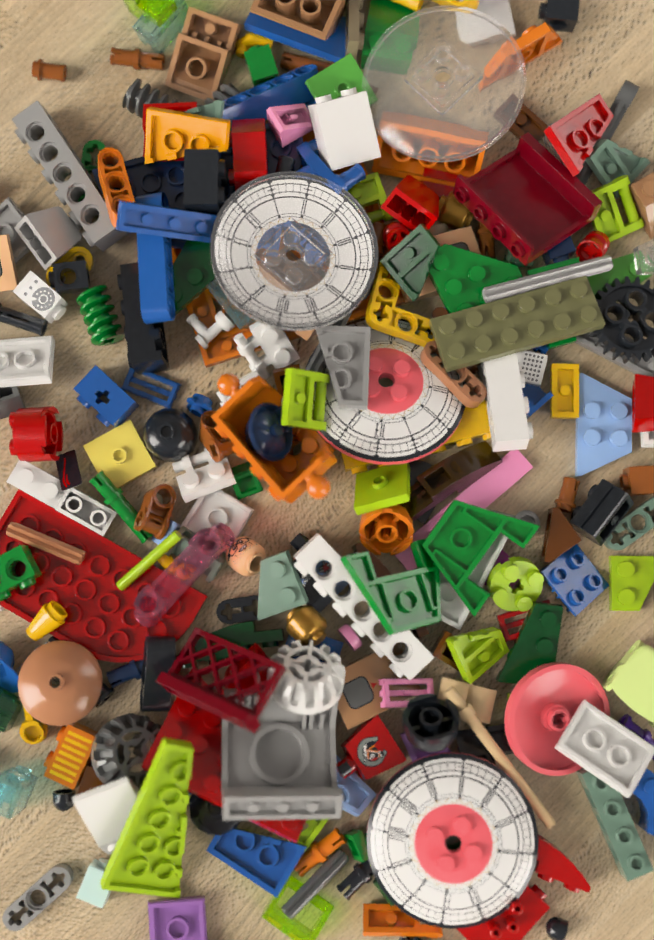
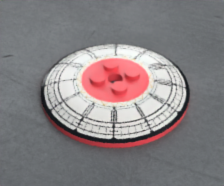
[305,316,466,465]
[367,752,538,929]

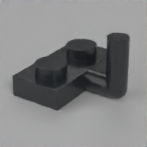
[456,724,514,765]

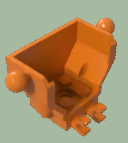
[211,373,338,504]

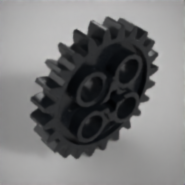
[589,276,654,364]

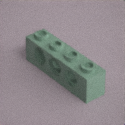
[576,768,654,882]

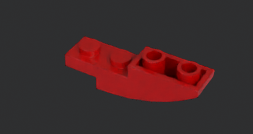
[534,834,591,893]

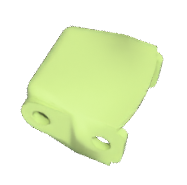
[601,640,654,728]

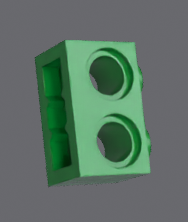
[0,545,42,602]

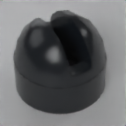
[53,789,75,812]
[546,917,569,940]

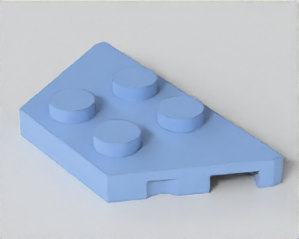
[575,373,632,477]

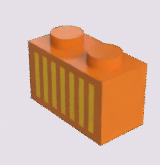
[43,722,98,790]

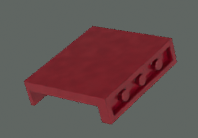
[452,132,603,266]

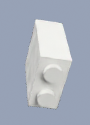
[308,87,381,171]

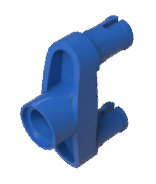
[295,139,366,195]

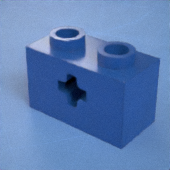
[73,365,140,427]

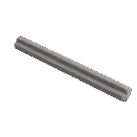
[482,255,613,303]

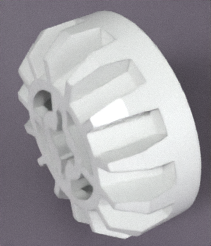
[267,640,345,715]

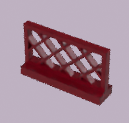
[156,627,286,734]

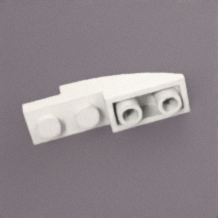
[6,460,117,536]

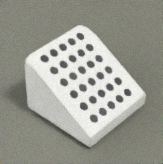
[518,350,548,386]

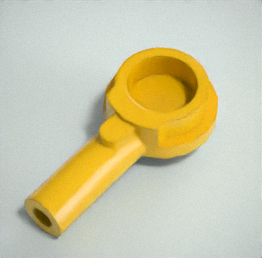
[20,704,48,744]

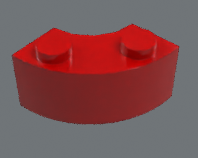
[229,118,268,193]

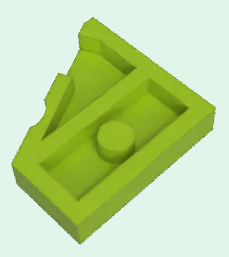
[609,556,654,611]

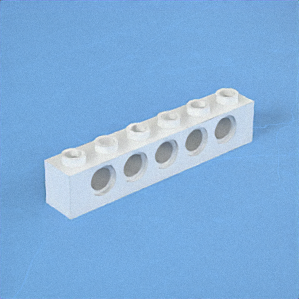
[293,533,434,681]

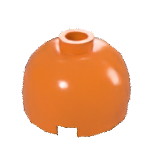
[359,504,414,556]

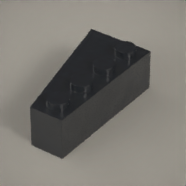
[117,262,170,375]

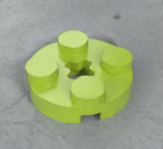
[487,556,544,612]

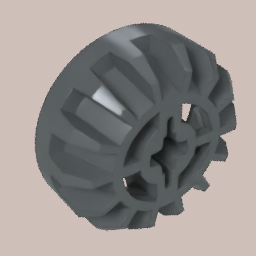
[91,713,161,790]

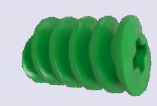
[76,285,125,346]

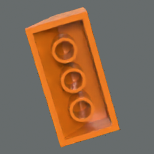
[372,110,488,186]

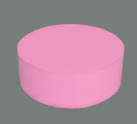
[337,624,362,652]

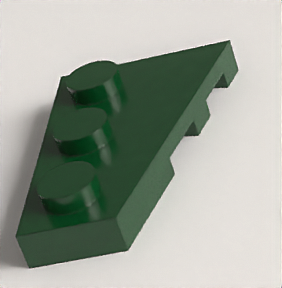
[496,601,563,684]

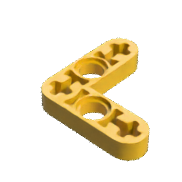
[365,262,435,347]

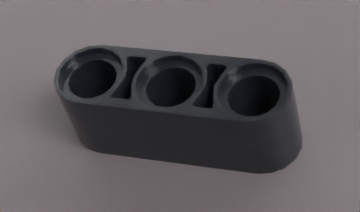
[140,636,176,712]

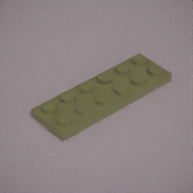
[429,276,605,373]

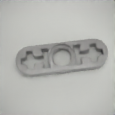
[3,863,74,931]

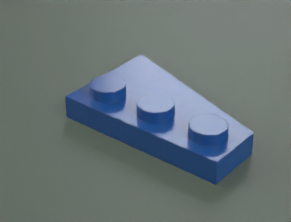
[206,828,308,898]

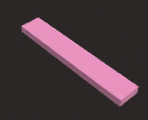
[394,450,533,571]

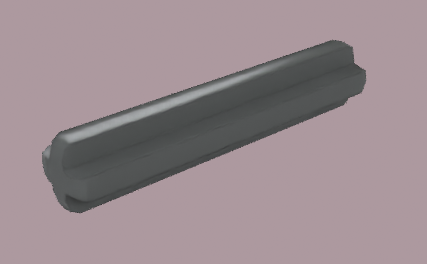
[281,849,349,919]

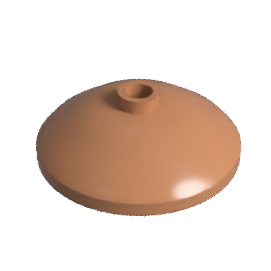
[18,640,103,726]

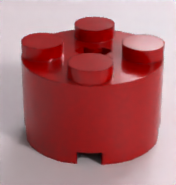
[9,406,64,462]

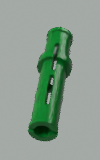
[89,470,153,544]

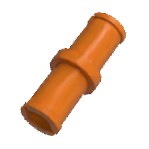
[295,828,347,877]

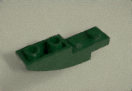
[175,620,284,668]

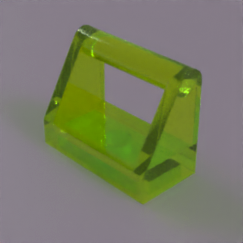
[262,875,334,940]

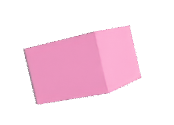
[266,103,313,148]

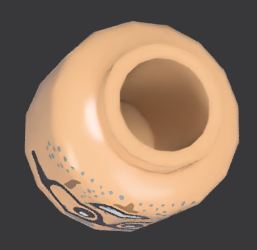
[225,536,266,577]

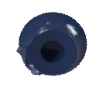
[245,403,295,462]

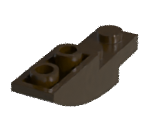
[400,441,502,521]

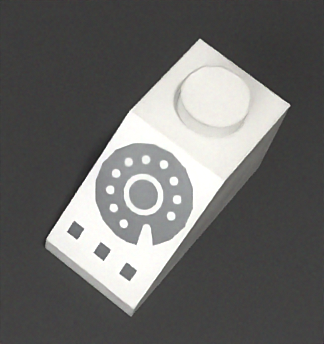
[13,270,68,324]

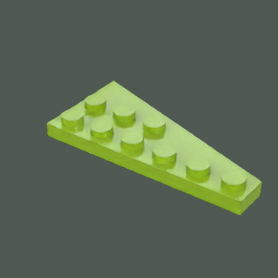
[100,737,193,898]

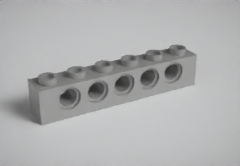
[12,100,129,251]

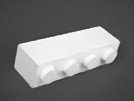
[481,352,533,452]

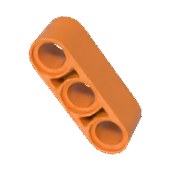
[98,147,135,228]

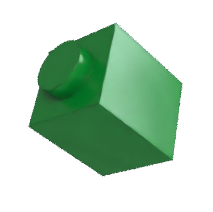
[244,44,279,87]

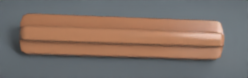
[6,522,85,564]

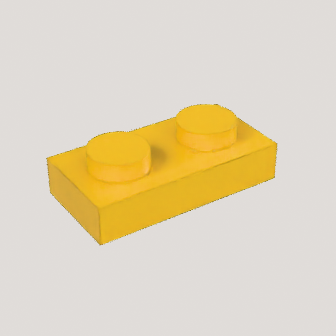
[550,363,579,419]

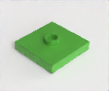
[305,53,379,107]

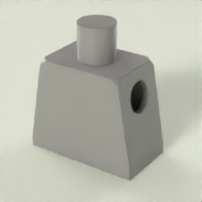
[14,206,82,271]

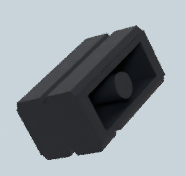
[570,479,634,546]

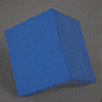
[522,384,554,419]

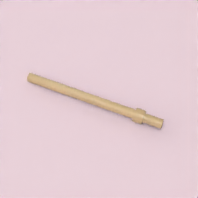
[444,686,556,829]

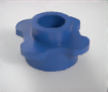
[186,394,213,417]

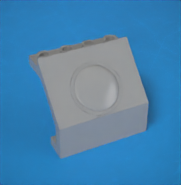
[221,689,343,820]

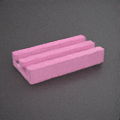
[379,678,434,708]

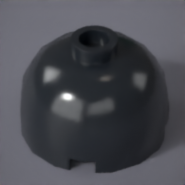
[143,408,198,462]
[402,694,460,753]

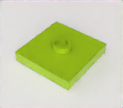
[354,463,410,515]

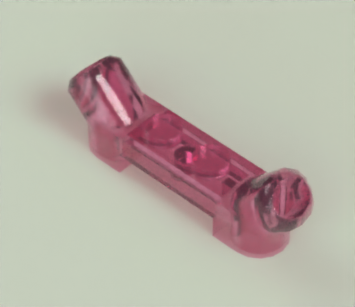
[133,522,235,627]

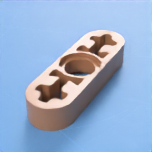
[420,341,487,408]

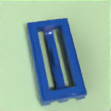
[121,368,182,408]

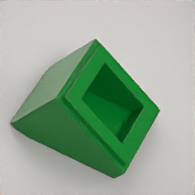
[231,461,263,500]

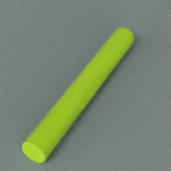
[116,530,183,591]

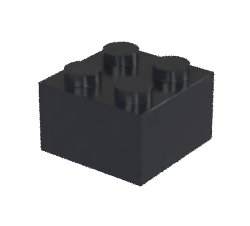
[183,149,228,215]

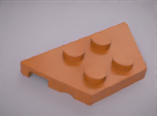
[472,22,562,94]

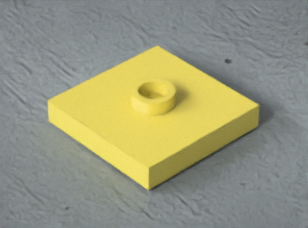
[83,420,157,489]

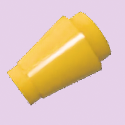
[26,600,67,641]

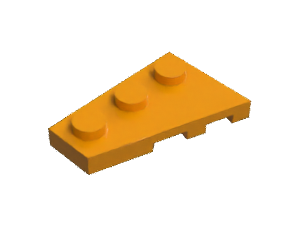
[145,107,231,164]

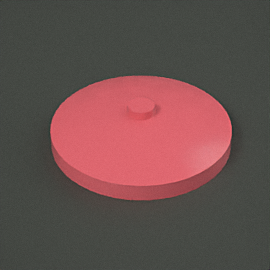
[504,662,610,776]

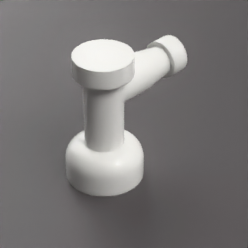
[186,310,235,350]

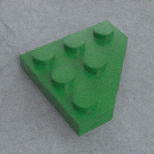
[428,244,523,314]

